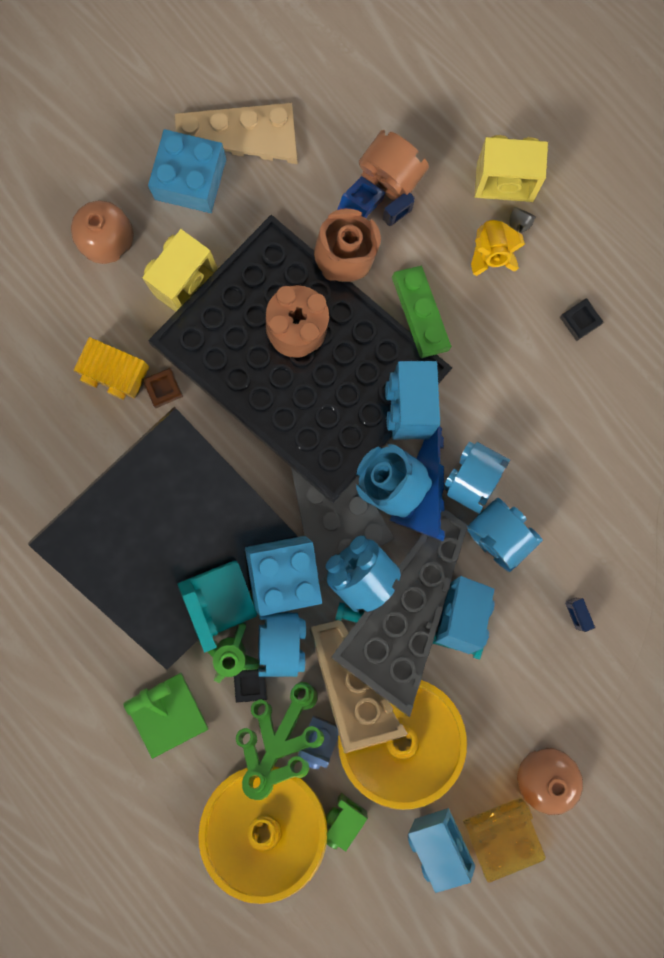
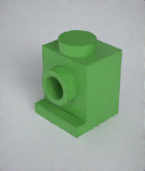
[326,793,368,852]

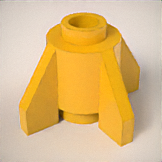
[471,220,525,276]

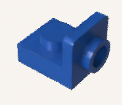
[337,176,386,218]

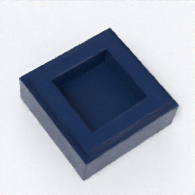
[383,192,415,226]
[565,597,595,632]

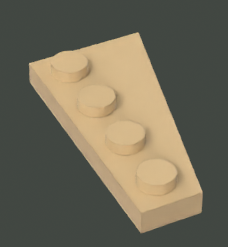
[175,103,298,164]
[310,620,407,753]

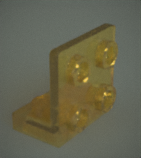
[463,797,546,883]

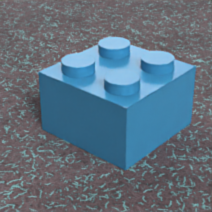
[148,129,226,214]
[385,361,440,440]
[245,536,322,616]

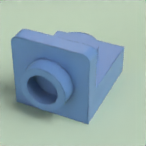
[298,715,339,770]

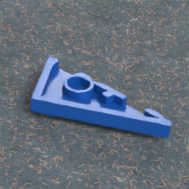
[390,426,445,541]

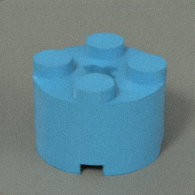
[444,441,510,514]
[356,444,432,517]
[467,497,543,572]
[325,536,401,612]
[258,612,306,677]

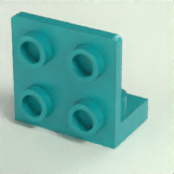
[177,561,257,653]

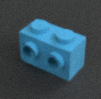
[435,576,495,654]
[408,808,475,893]

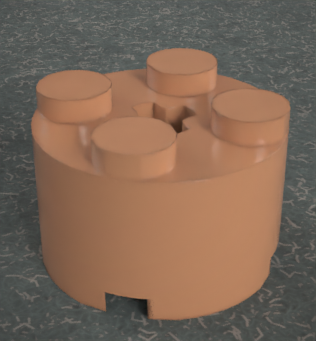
[359,130,429,201]
[314,209,381,282]
[266,285,329,357]

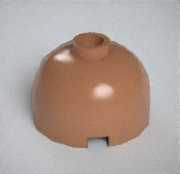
[71,200,134,264]
[517,748,583,815]

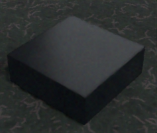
[560,298,604,341]
[234,667,268,703]

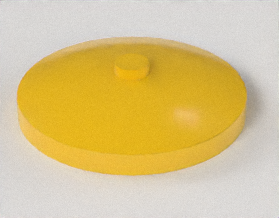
[338,680,467,810]
[198,766,327,904]

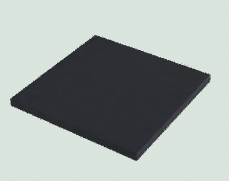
[28,406,298,670]

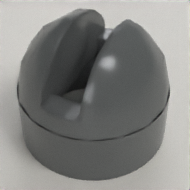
[509,207,536,233]

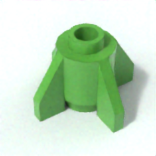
[200,623,260,683]

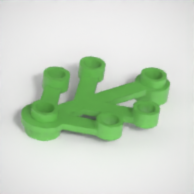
[236,682,324,800]

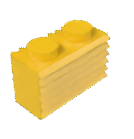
[74,337,149,400]

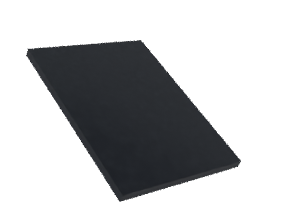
[148,215,452,503]

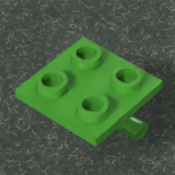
[123,672,209,759]

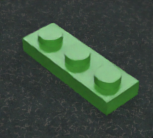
[392,265,452,358]

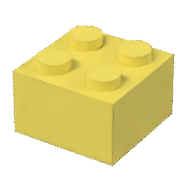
[474,135,548,202]
[142,229,218,312]

